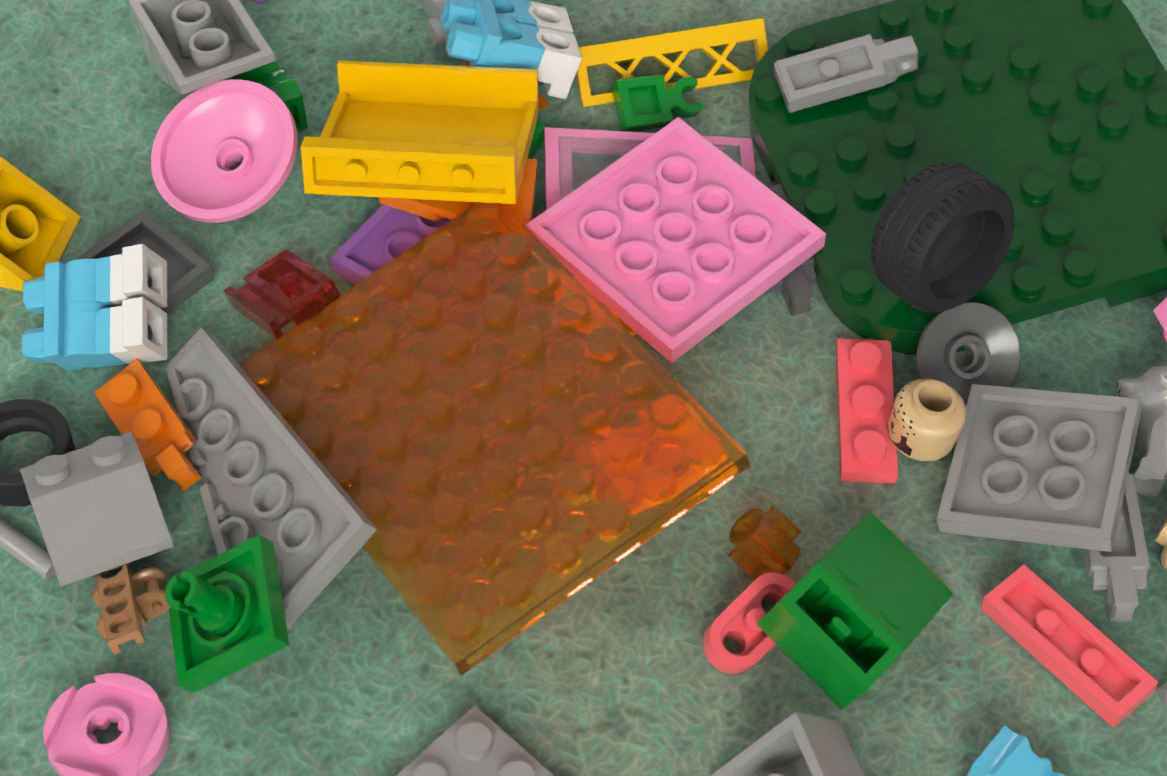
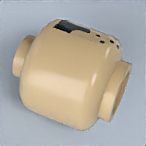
[887,379,967,461]

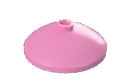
[151,79,298,223]

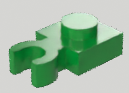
[611,74,704,132]

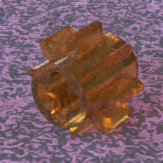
[728,506,801,580]

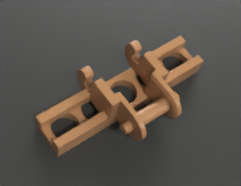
[92,562,170,654]

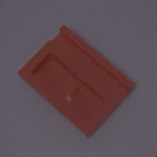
[224,249,341,340]

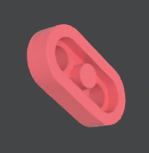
[703,573,796,674]

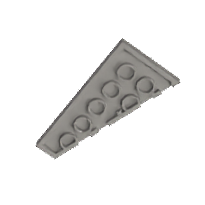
[165,327,378,630]

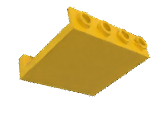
[300,61,539,204]

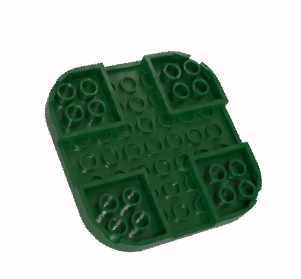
[749,0,1167,356]

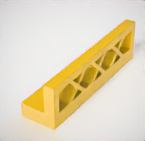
[576,18,768,107]

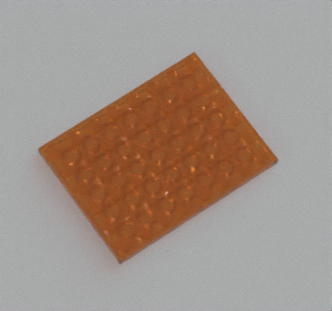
[239,202,750,676]

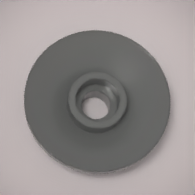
[917,302,1020,407]

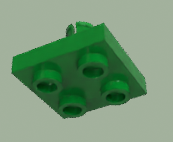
[165,534,289,692]

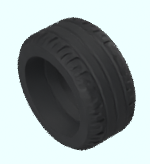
[871,162,1015,313]

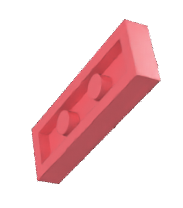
[836,338,898,483]
[980,564,1159,729]

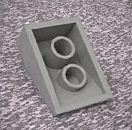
[128,0,275,95]

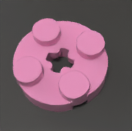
[43,673,171,776]

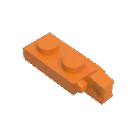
[94,359,202,491]

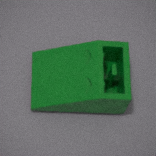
[757,511,953,710]

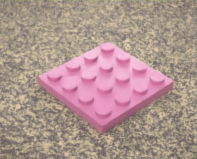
[526,117,826,363]

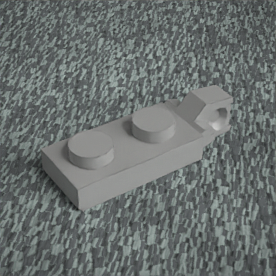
[774,34,918,113]
[1083,473,1150,622]

